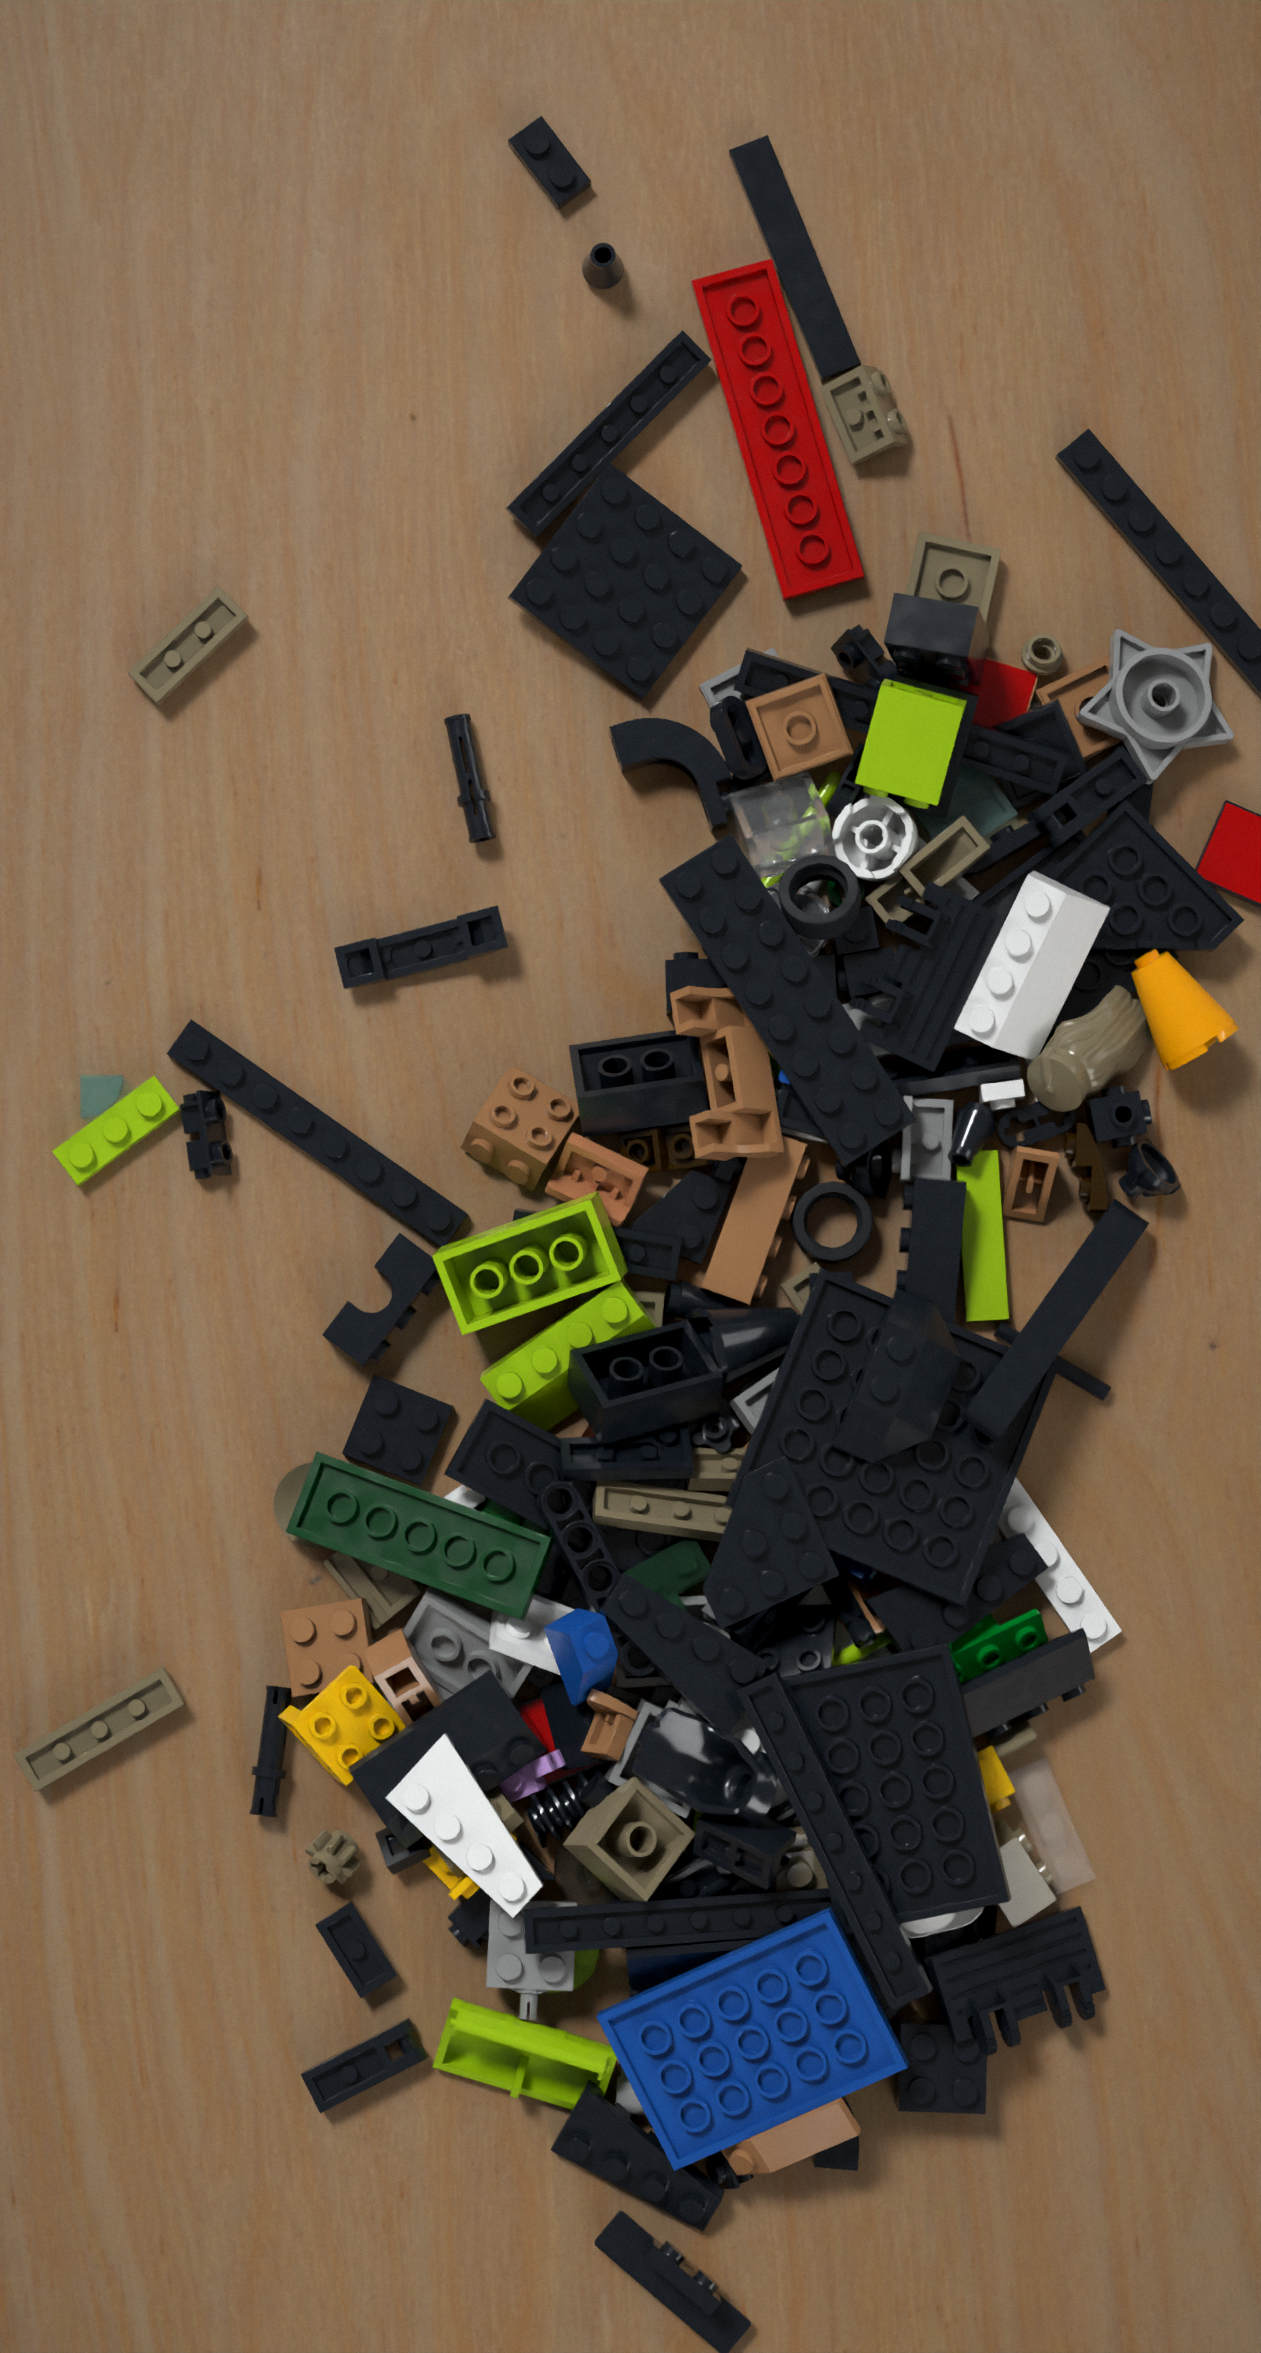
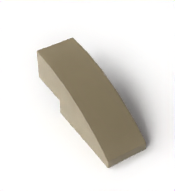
[865,815,991,937]

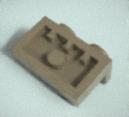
[819,365,908,464]

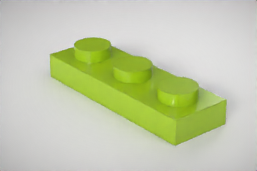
[52,1075,181,1186]

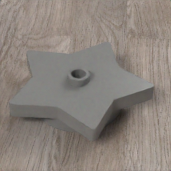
[1076,629,1234,785]

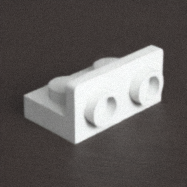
[489,1594,575,1675]

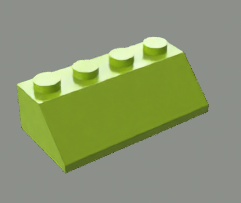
[480,1278,658,1431]

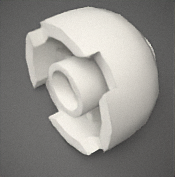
[831,795,919,882]

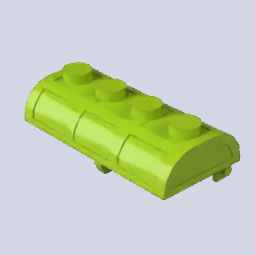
[432,1997,617,2109]

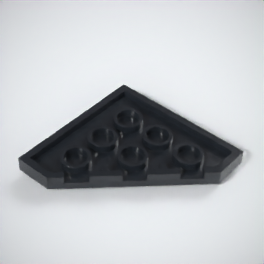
[1005,799,1244,951]

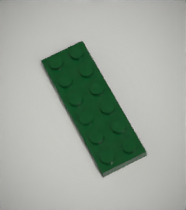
[286,1452,555,1621]

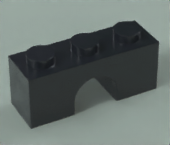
[322,1233,441,1367]

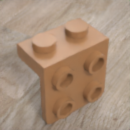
[461,1067,579,1191]

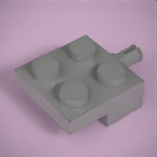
[486,1898,577,2020]

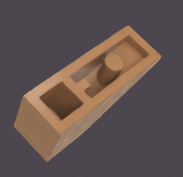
[364,1629,445,1727]
[721,2097,861,2176]

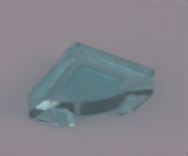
[80,1075,124,1119]

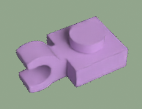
[498,1749,566,1803]

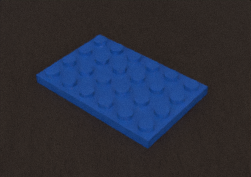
[596,1907,909,2171]

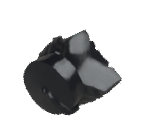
[632,1707,777,1823]

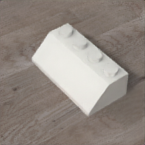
[954,871,1110,1060]

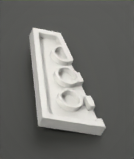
[386,1733,544,1918]

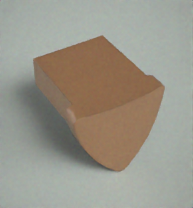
[581,1688,639,1761]

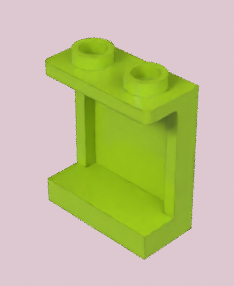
[855,679,967,809]

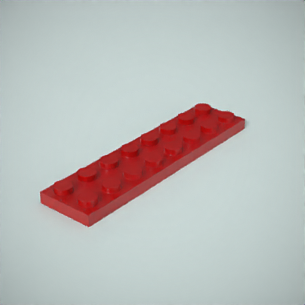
[691,258,864,602]

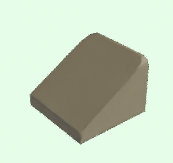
[984,1714,1037,1758]

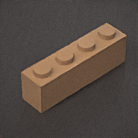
[701,1135,811,1306]

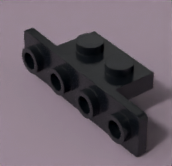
[595,2210,751,2353]

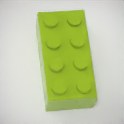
[432,1191,628,1335]

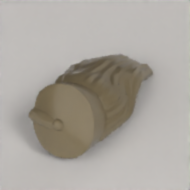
[1027,985,1152,1112]

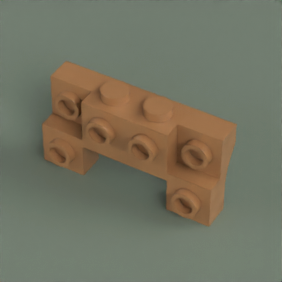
[670,986,784,1161]

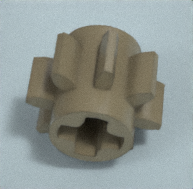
[305,1829,361,1884]

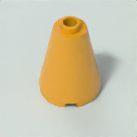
[1131,949,1239,1071]

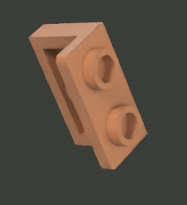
[545,1132,649,1227]

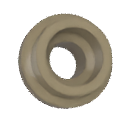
[1021,634,1063,675]

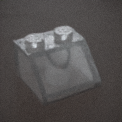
[728,771,837,878]

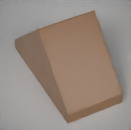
[1002,1146,1059,1222]

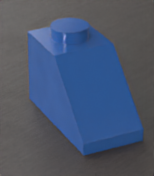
[543,1608,618,1706]

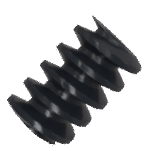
[525,1765,606,1848]

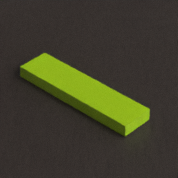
[955,1150,1009,1322]

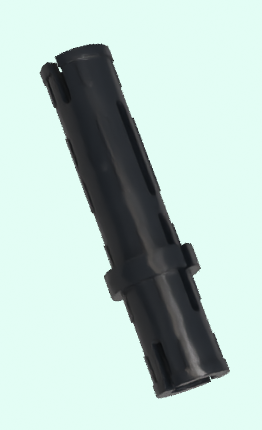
[444,714,496,843]
[249,1685,292,1817]

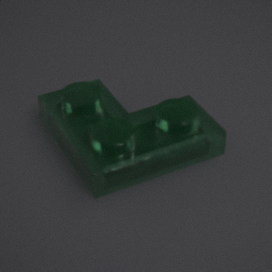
[624,1537,711,1612]

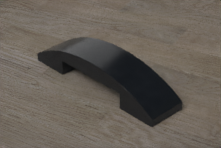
[334,905,508,989]

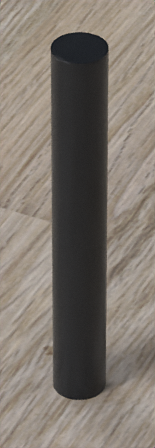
[993,1321,1111,1401]

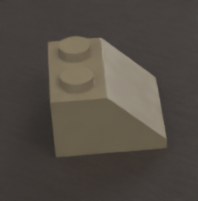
[563,1777,695,1902]

